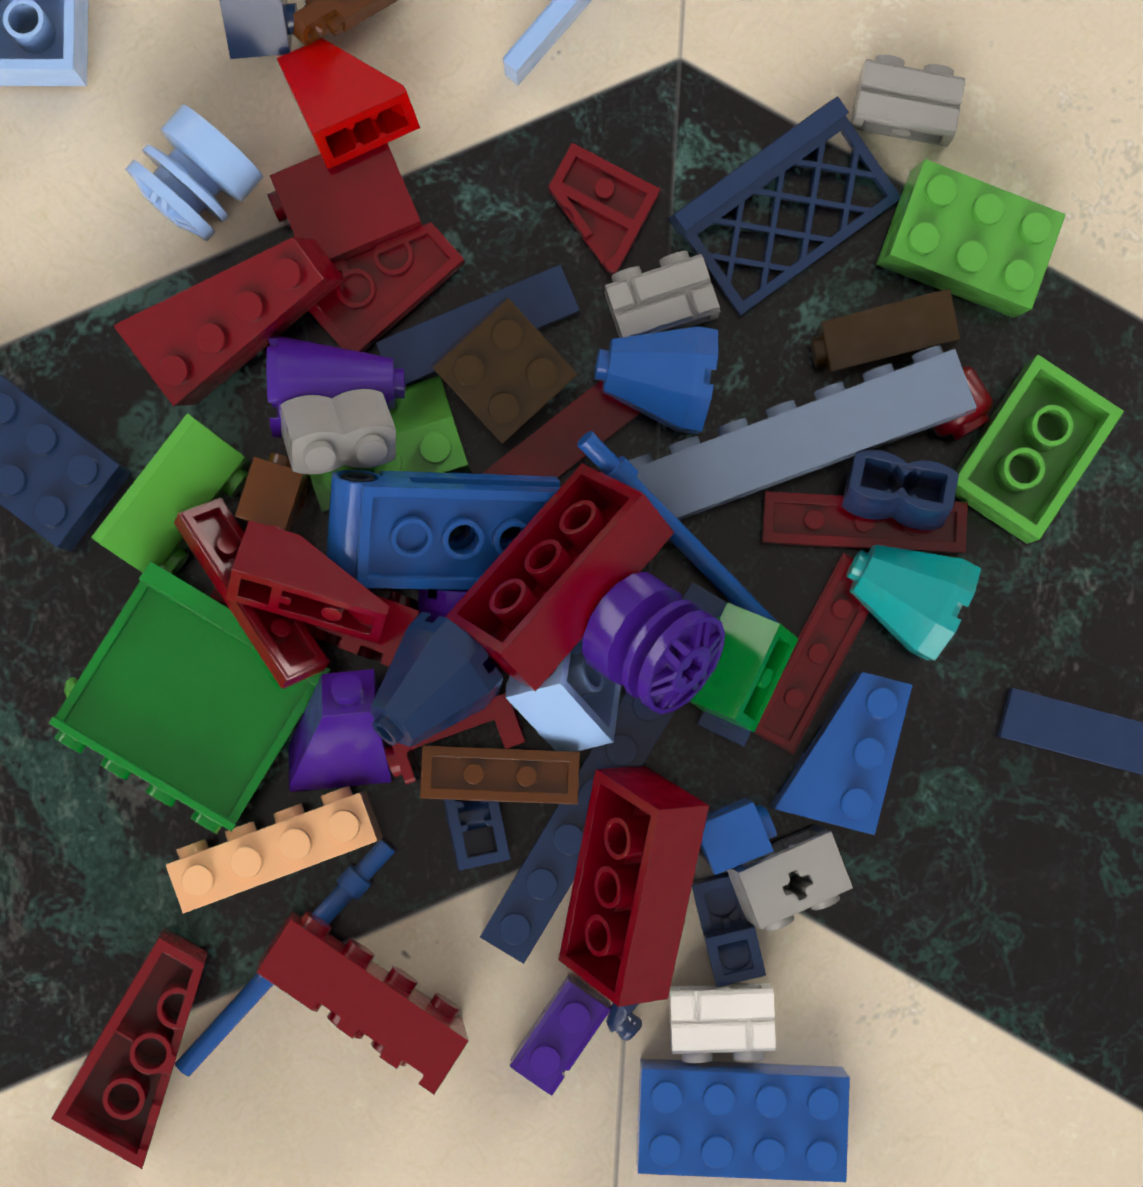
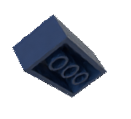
[0,373,132,551]

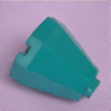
[846,545,981,661]

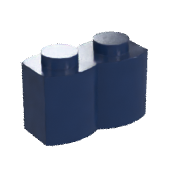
[842,450,959,530]

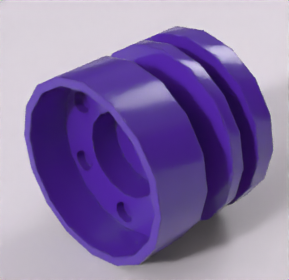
[582,572,725,714]

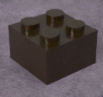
[431,296,578,444]

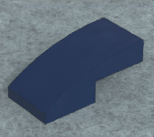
[692,872,766,987]

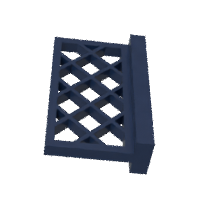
[667,96,901,316]

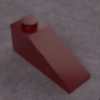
[226,520,390,644]

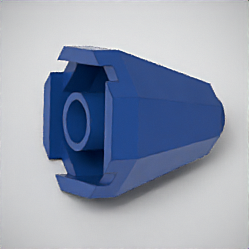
[594,326,718,435]

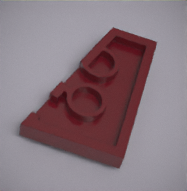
[308,222,465,352]

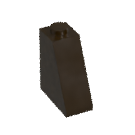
[810,289,960,379]

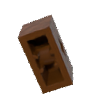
[235,452,314,535]

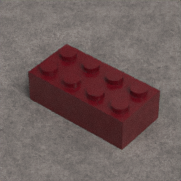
[445,463,674,692]
[558,766,709,1007]

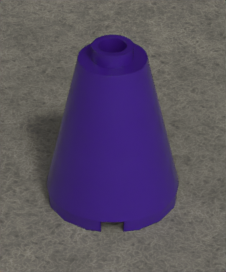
[266,336,405,438]

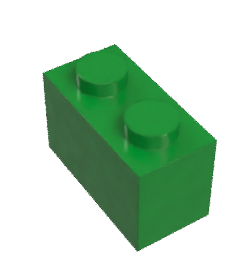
[689,602,798,733]

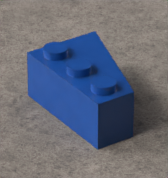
[769,672,913,835]

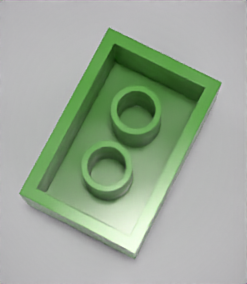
[876,159,1066,318]
[955,355,1124,544]

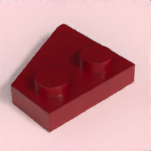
[548,143,661,276]

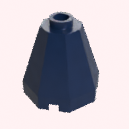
[370,612,503,747]

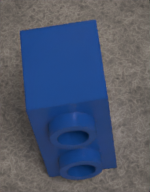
[701,797,777,875]

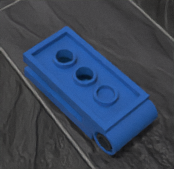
[326,470,560,590]

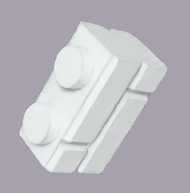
[669,983,776,1063]

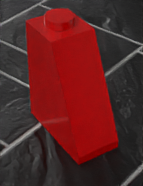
[276,38,421,169]

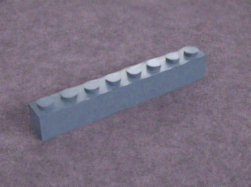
[601,345,977,520]

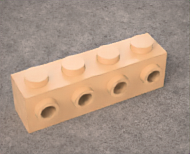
[166,786,383,913]

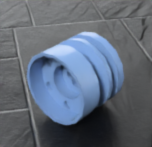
[125,104,263,241]

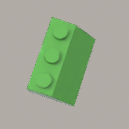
[309,376,471,517]
[91,413,252,575]

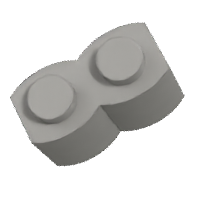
[280,389,396,474]

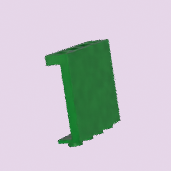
[48,561,330,834]

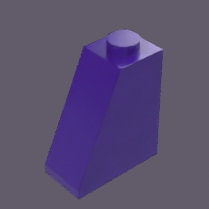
[289,669,392,793]

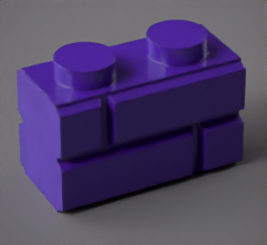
[509,973,611,1096]

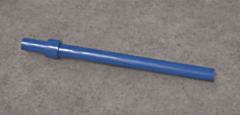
[577,431,779,623]
[175,838,396,1077]

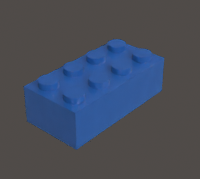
[636,1058,850,1183]

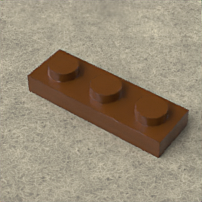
[420,746,580,805]

